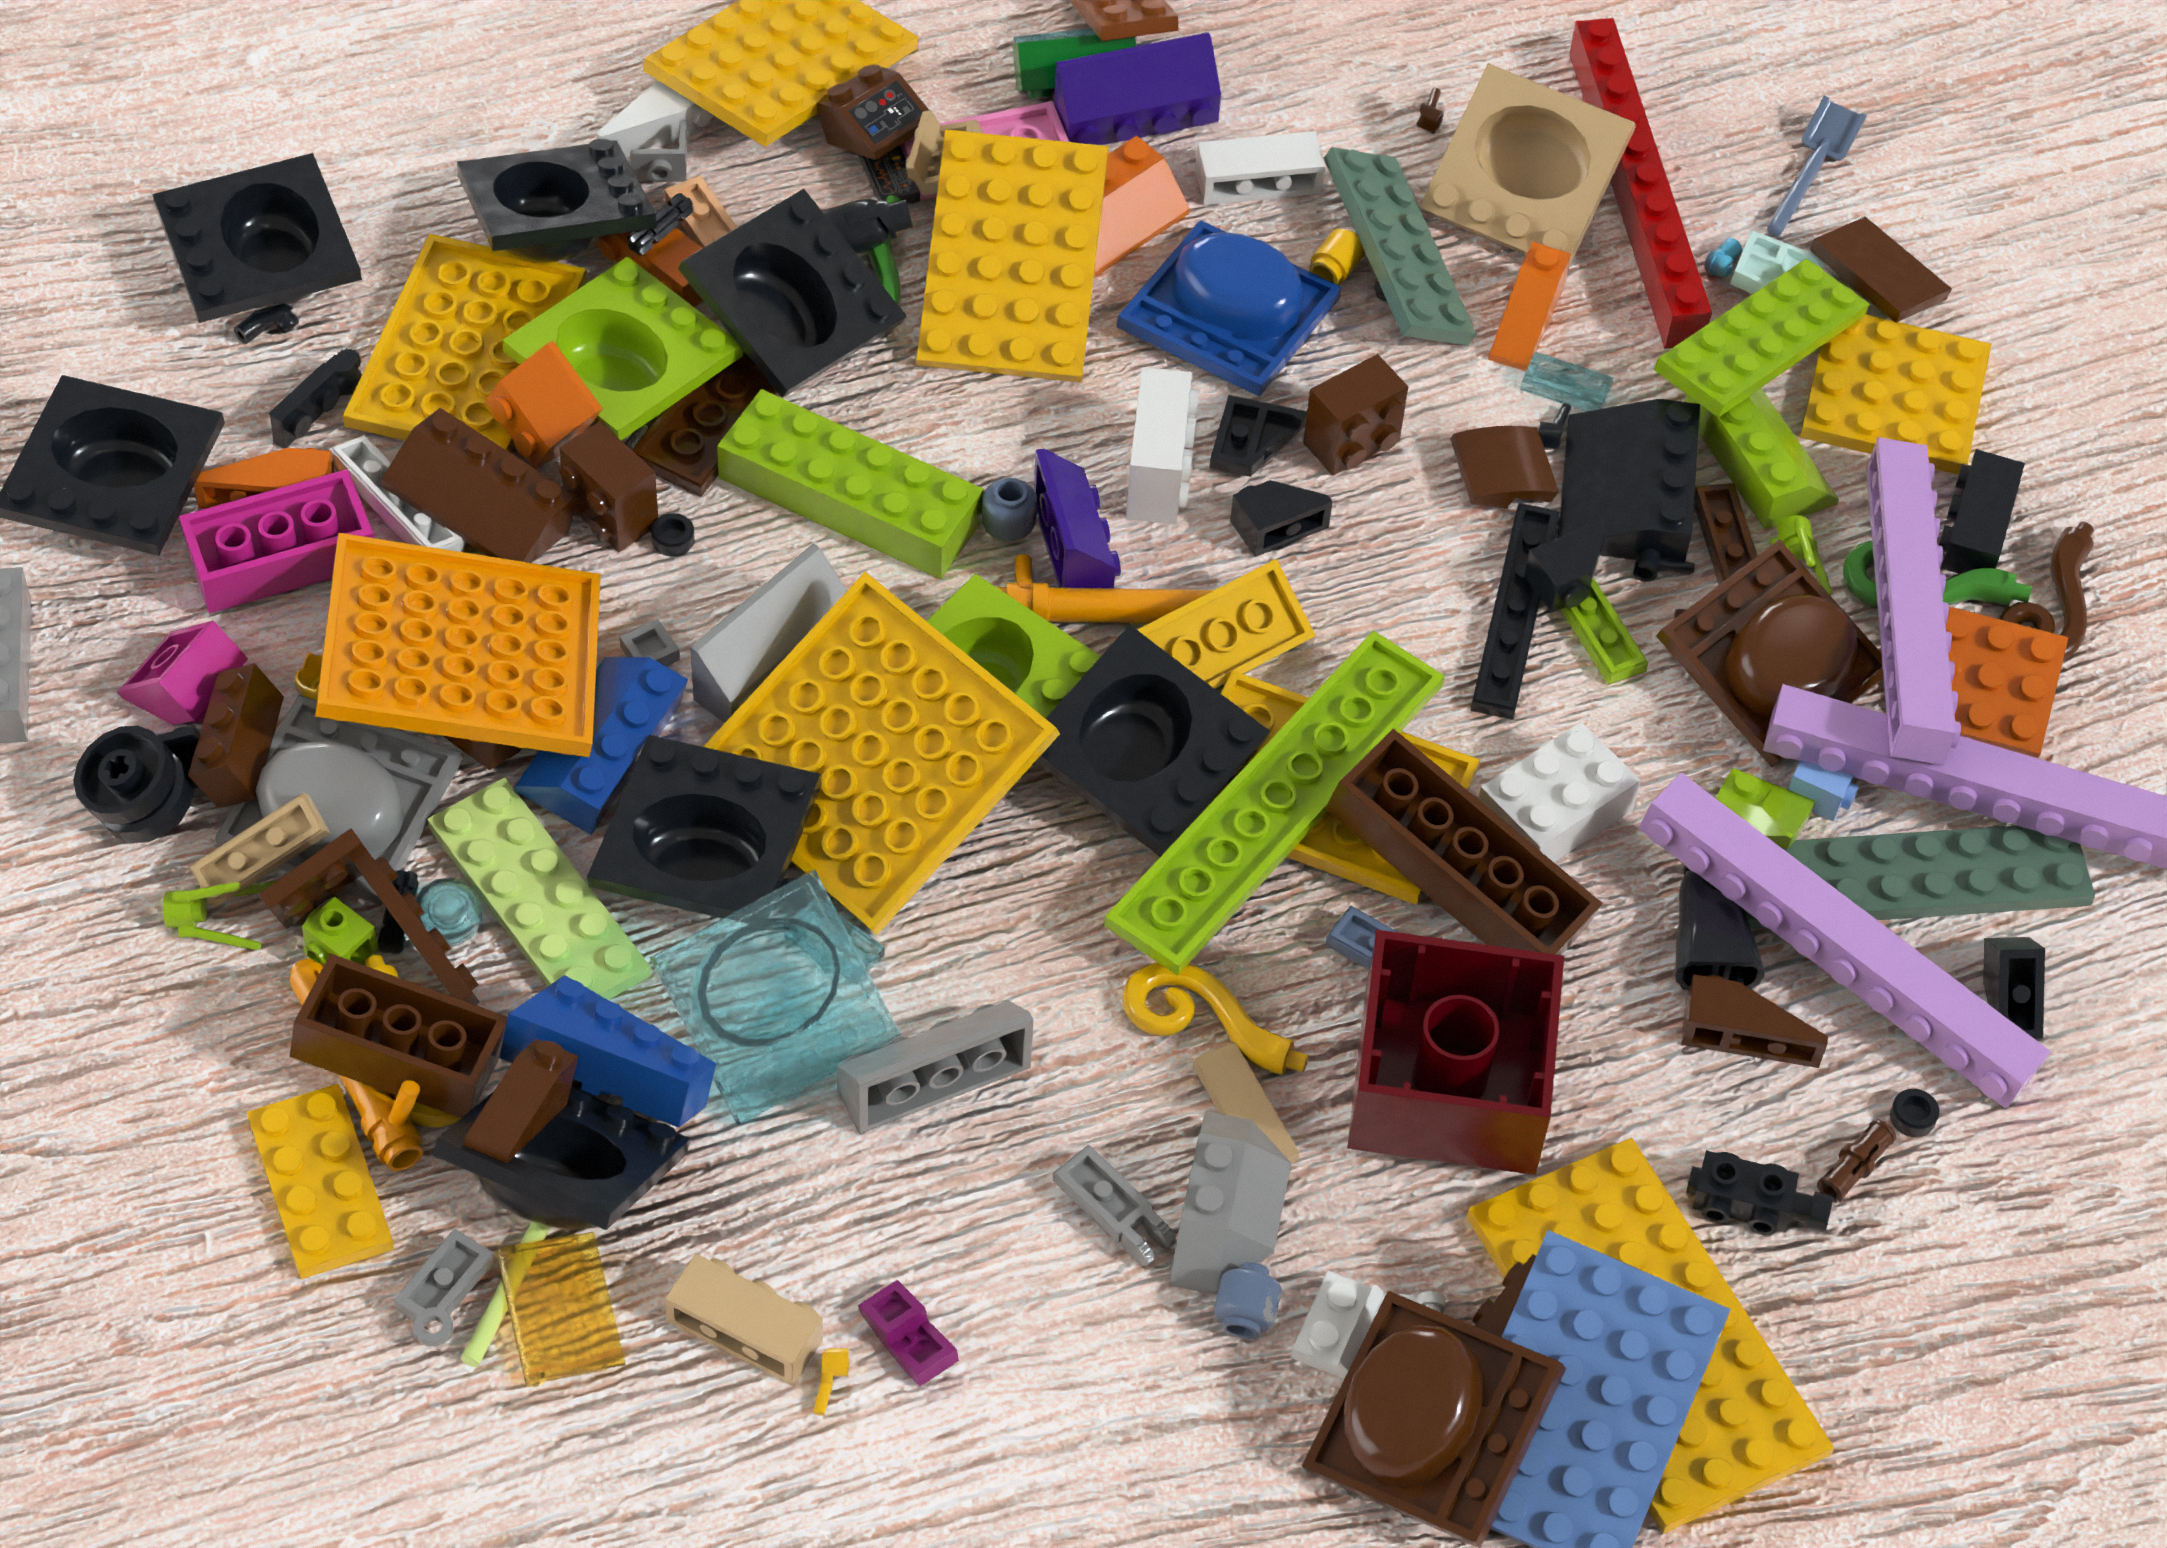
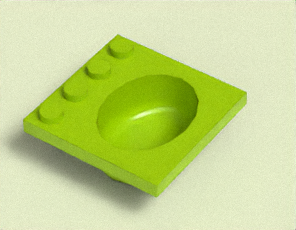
[502,256,743,441]
[927,574,1101,719]

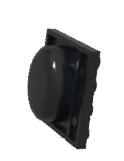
[457,139,657,262]
[152,153,362,323]
[678,189,907,398]
[0,375,225,556]
[1035,625,1271,857]
[587,735,822,928]
[433,1087,691,1230]

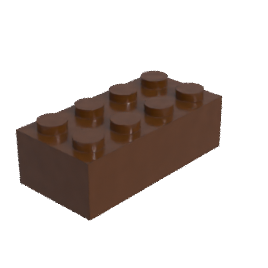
[289,953,508,1118]

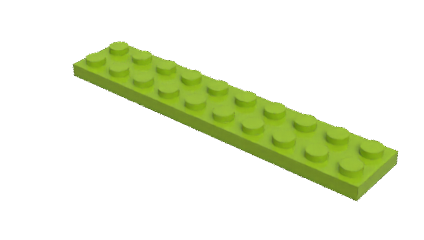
[1104,630,1445,976]

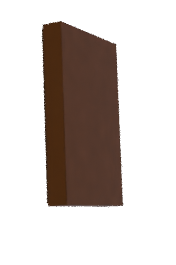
[1809,216,1952,323]

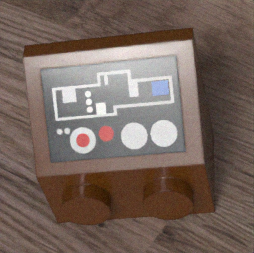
[817,65,929,160]

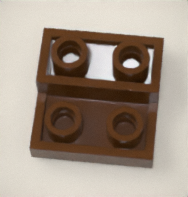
[1450,426,1559,508]

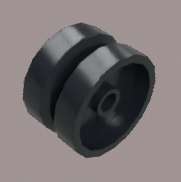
[73,725,194,843]

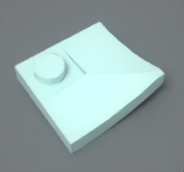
[1730,230,1825,294]

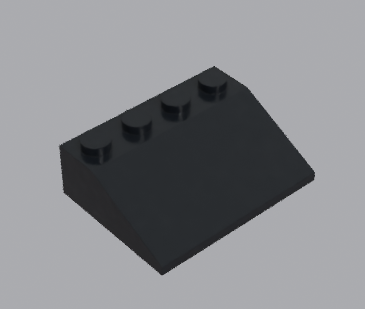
[1558,399,1700,562]

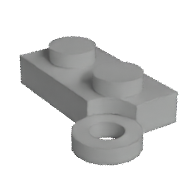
[394,1228,495,1346]

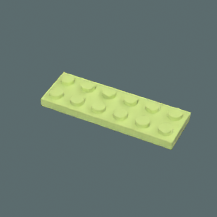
[427,777,651,1000]

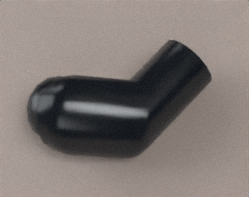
[234,303,299,344]

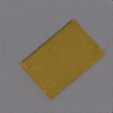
[495,1232,626,1387]

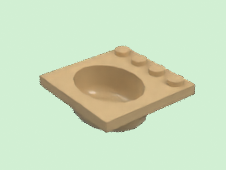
[1419,63,1636,269]

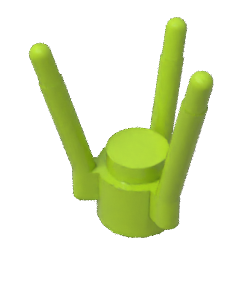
[1770,515,1832,596]
[163,881,275,950]

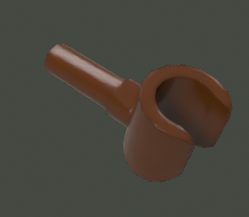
[1416,88,1444,133]

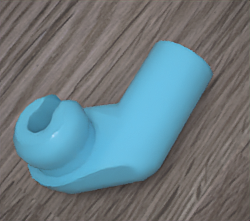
[1704,237,1742,278]

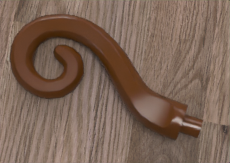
[1998,522,2094,662]

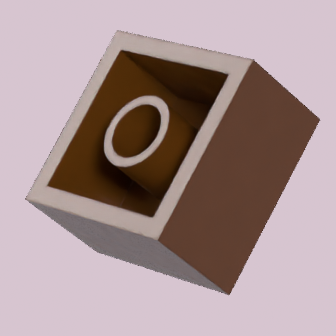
[1303,354,1409,476]
[559,421,658,552]

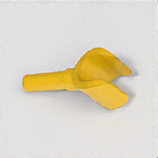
[812,1348,849,1416]

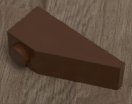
[1681,974,1828,1068]
[463,1039,579,1163]

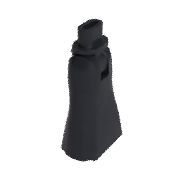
[821,199,913,254]
[1675,865,1765,990]

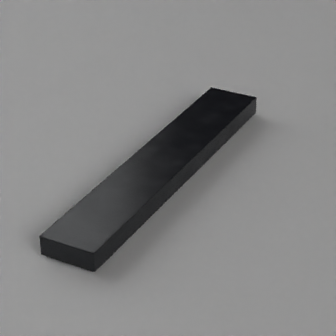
[1470,503,1560,720]

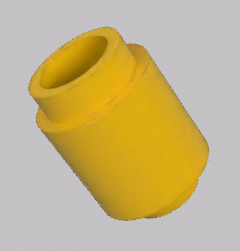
[1309,229,1365,285]

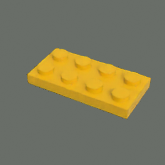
[1137,558,1316,689]
[246,1083,395,1279]

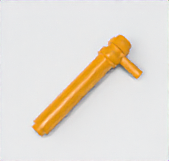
[997,554,1214,623]
[289,958,423,1172]

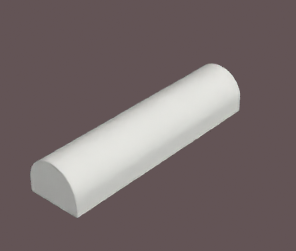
[329,435,465,552]

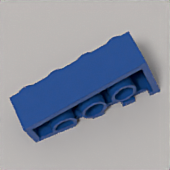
[499,975,717,1128]

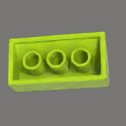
[1684,388,1839,530]

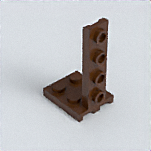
[259,828,480,1005]

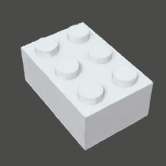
[1126,367,1199,524]
[1478,722,1641,863]

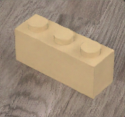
[665,1253,823,1386]

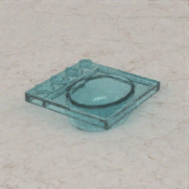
[650,870,901,1125]

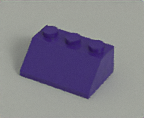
[1034,448,1121,588]

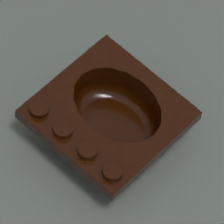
[1656,539,1884,767]
[1302,1291,1566,1548]

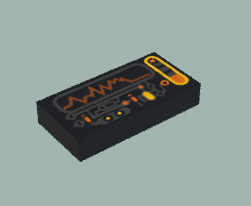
[857,145,920,205]

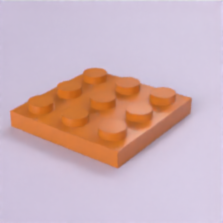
[1945,606,2069,759]

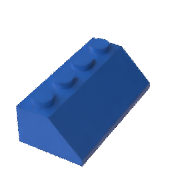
[514,657,688,835]

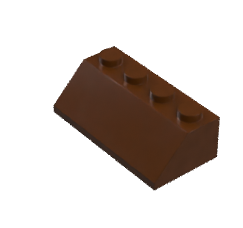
[380,408,577,563]

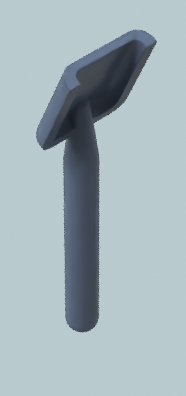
[1767,96,1867,237]

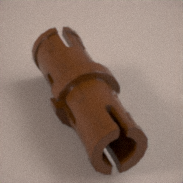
[1817,1119,1897,1203]

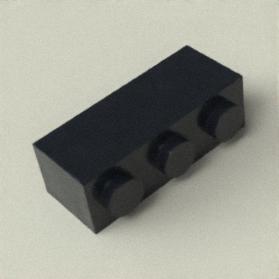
[1939,449,2025,574]

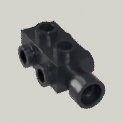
[1686,1150,1834,1235]

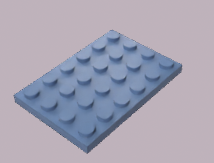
[1490,1230,1731,1548]

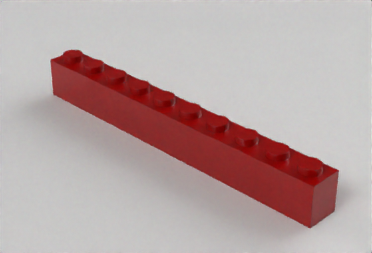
[1569,18,1712,349]

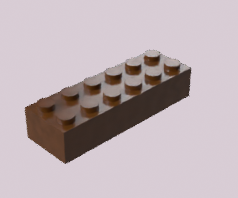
[1325,729,1603,955]

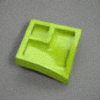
[1715,768,1815,848]

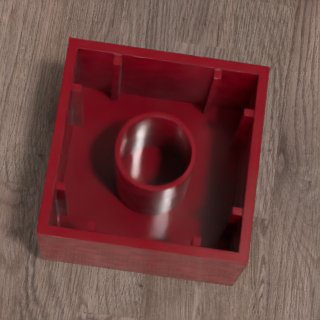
[1347,929,1565,1175]

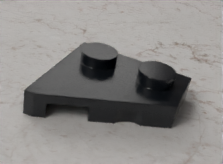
[1209,395,1307,477]

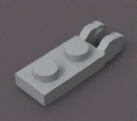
[1053,1145,1177,1267]

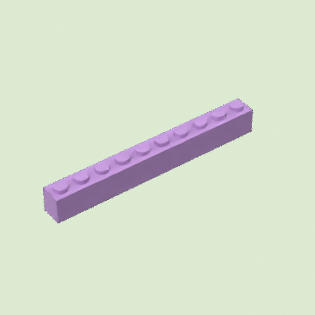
[1866,437,1961,765]
[1763,684,2167,869]
[1638,772,2051,1109]

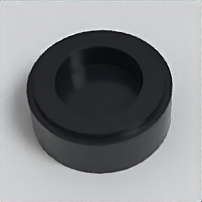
[651,513,695,556]
[1890,1089,1940,1137]

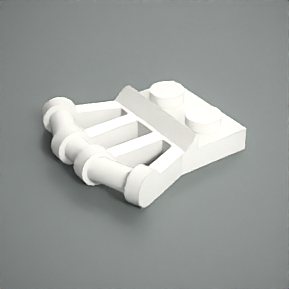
[1290,1270,1445,1379]

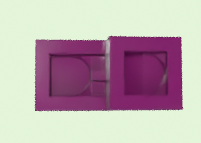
[858,1280,959,1387]

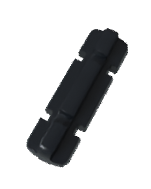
[627,193,693,256]
[378,870,419,955]

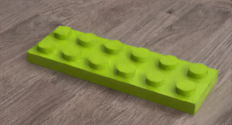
[1654,259,1869,418]

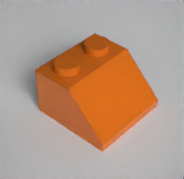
[485,341,603,469]

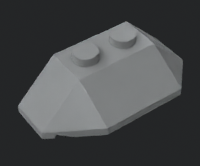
[1169,1111,1292,1295]

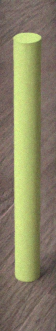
[461,1222,550,1368]

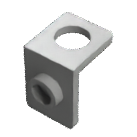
[630,121,687,182]

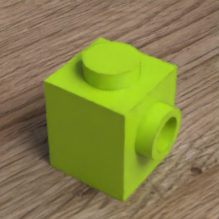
[301,897,379,966]

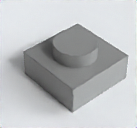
[619,619,680,666]

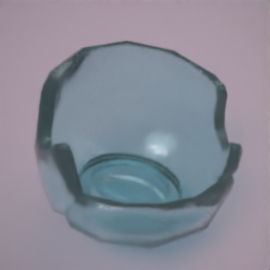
[416,877,483,946]

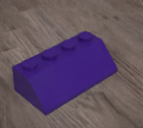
[1054,32,1221,145]

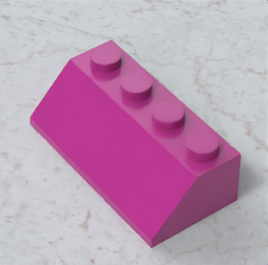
[178,469,374,614]

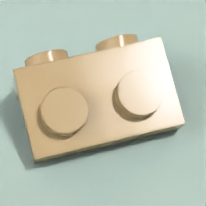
[906,110,983,196]

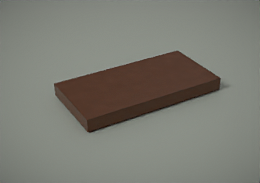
[632,354,781,497]

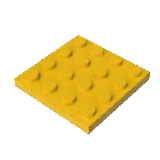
[1800,314,1992,475]

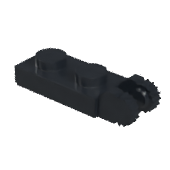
[269,348,362,449]

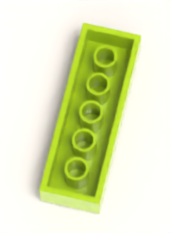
[717,389,984,579]

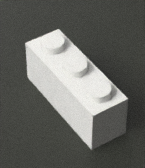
[1195,131,1325,205]

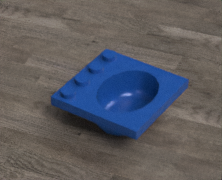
[1117,220,1342,397]

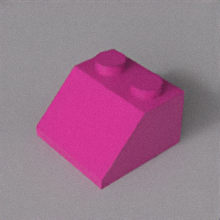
[117,621,248,725]

